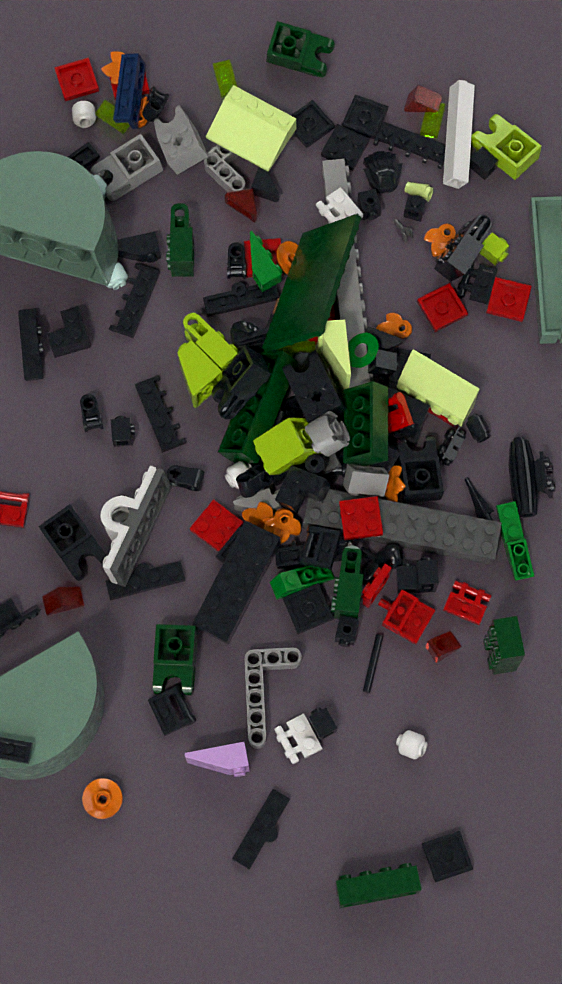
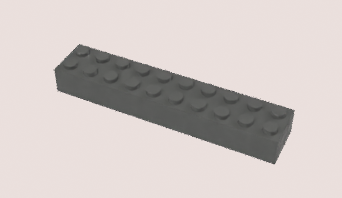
[303,489,501,565]

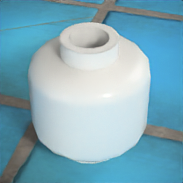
[72,101,96,128]
[225,461,252,489]
[396,730,427,759]

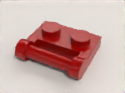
[388,392,414,434]
[0,491,30,528]

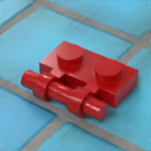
[443,581,492,625]

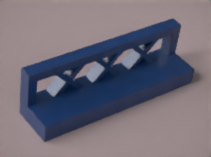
[113,53,146,129]

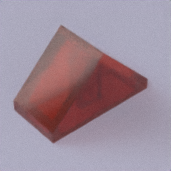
[404,85,442,112]
[225,189,257,223]
[42,587,85,616]
[426,631,462,663]

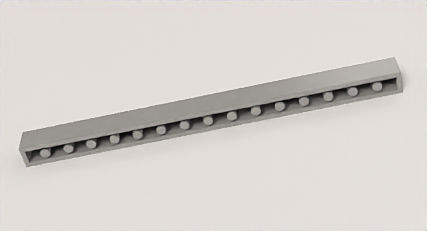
[322,159,373,388]

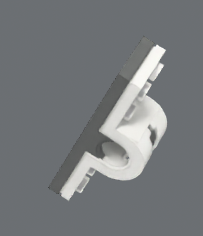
[101,466,172,587]

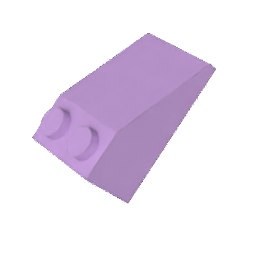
[185,742,250,777]

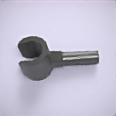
[394,219,413,242]

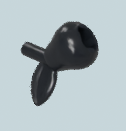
[360,544,404,582]

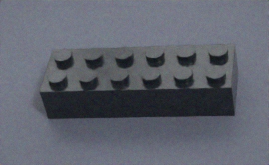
[192,520,281,645]

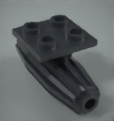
[508,437,556,518]

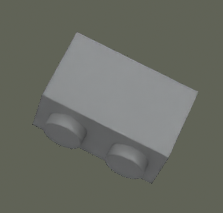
[343,464,389,497]

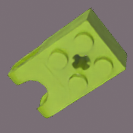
[471,114,542,180]
[183,313,238,372]

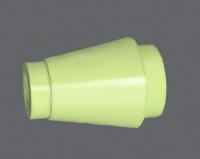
[405,182,433,202]

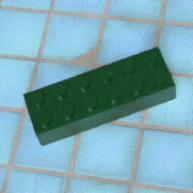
[218,351,298,464]

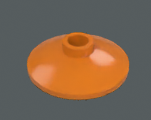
[277,241,298,275]
[82,778,123,819]

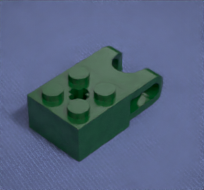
[266,21,335,78]
[166,203,194,277]
[331,545,363,619]
[152,624,198,696]

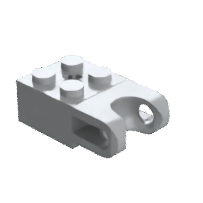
[90,134,163,201]

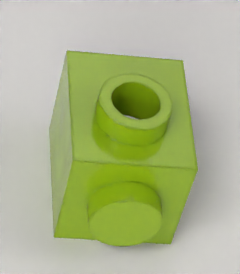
[479,233,509,266]

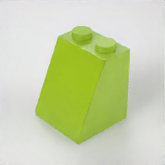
[177,340,223,408]
[253,418,322,475]

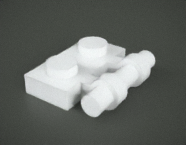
[316,187,363,223]
[274,713,322,764]

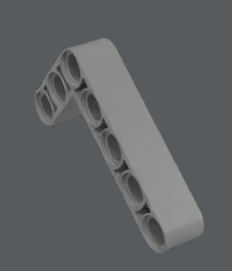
[204,144,246,199]
[244,648,302,749]

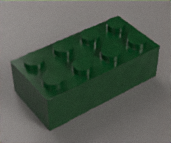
[343,381,388,466]
[483,616,525,675]
[335,863,422,909]

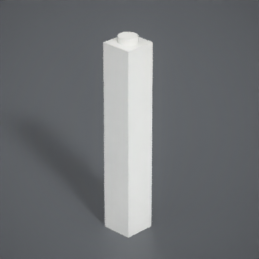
[443,80,475,189]

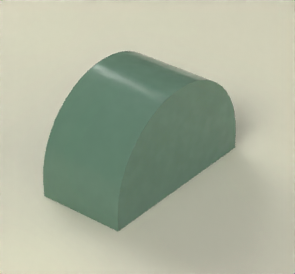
[0,151,118,286]
[0,631,105,780]

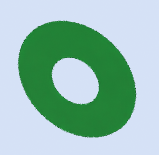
[348,333,378,368]

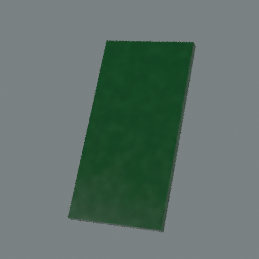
[262,213,361,352]

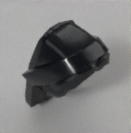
[363,151,403,194]
[230,320,269,352]

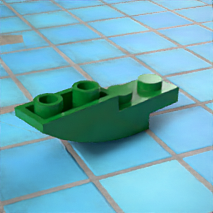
[496,501,534,581]

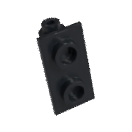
[437,426,466,466]

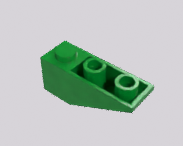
[250,231,283,292]
[270,566,334,600]

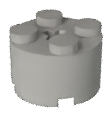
[305,411,350,456]

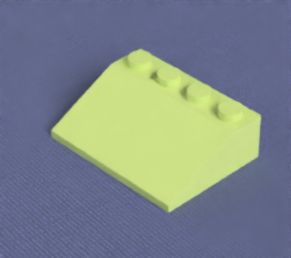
[206,85,296,172]
[316,319,351,400]
[397,349,480,427]

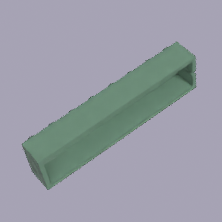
[529,196,562,344]

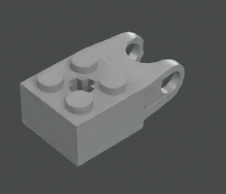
[154,105,208,175]

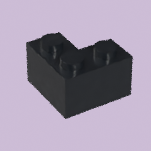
[47,306,91,358]
[275,465,331,513]
[396,557,439,594]

